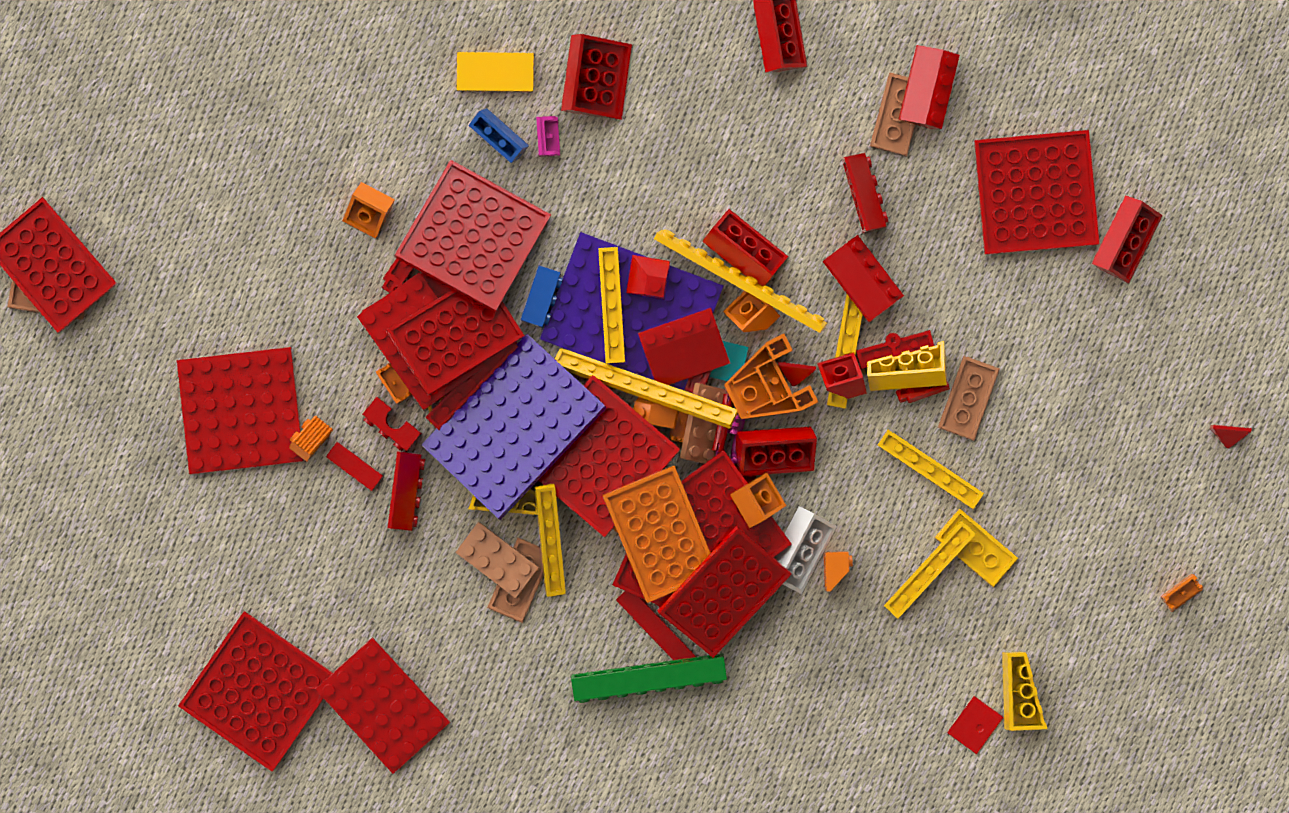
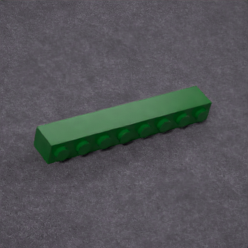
[571,653,727,703]

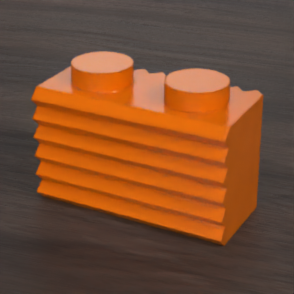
[289,416,333,462]

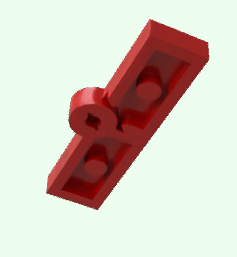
[856,330,934,369]

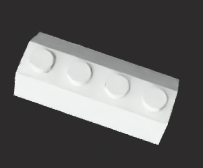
[774,506,837,594]

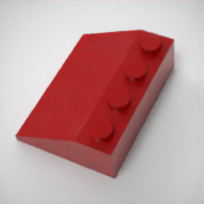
[561,34,632,120]
[638,308,730,385]

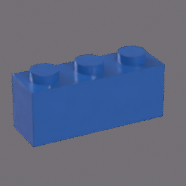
[468,108,529,163]
[521,265,563,328]

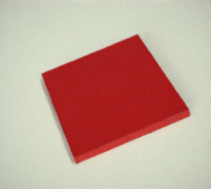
[947,696,1003,754]

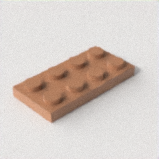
[680,383,728,464]
[455,522,540,598]

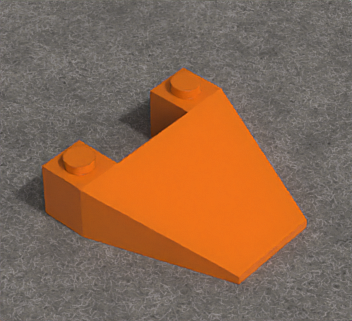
[724,333,818,419]

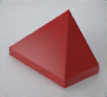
[777,362,816,386]
[1210,425,1252,449]

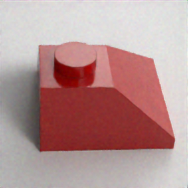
[626,255,670,299]
[817,352,867,399]

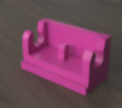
[536,116,560,157]

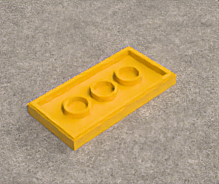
[457,52,534,92]
[935,508,1018,587]

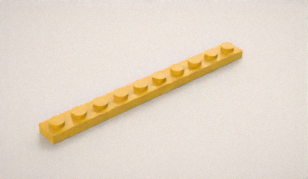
[654,229,827,333]
[555,348,738,429]

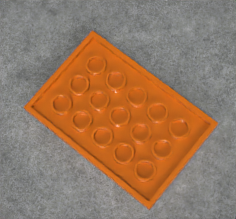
[602,465,710,603]

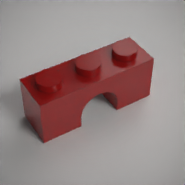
[362,397,422,452]

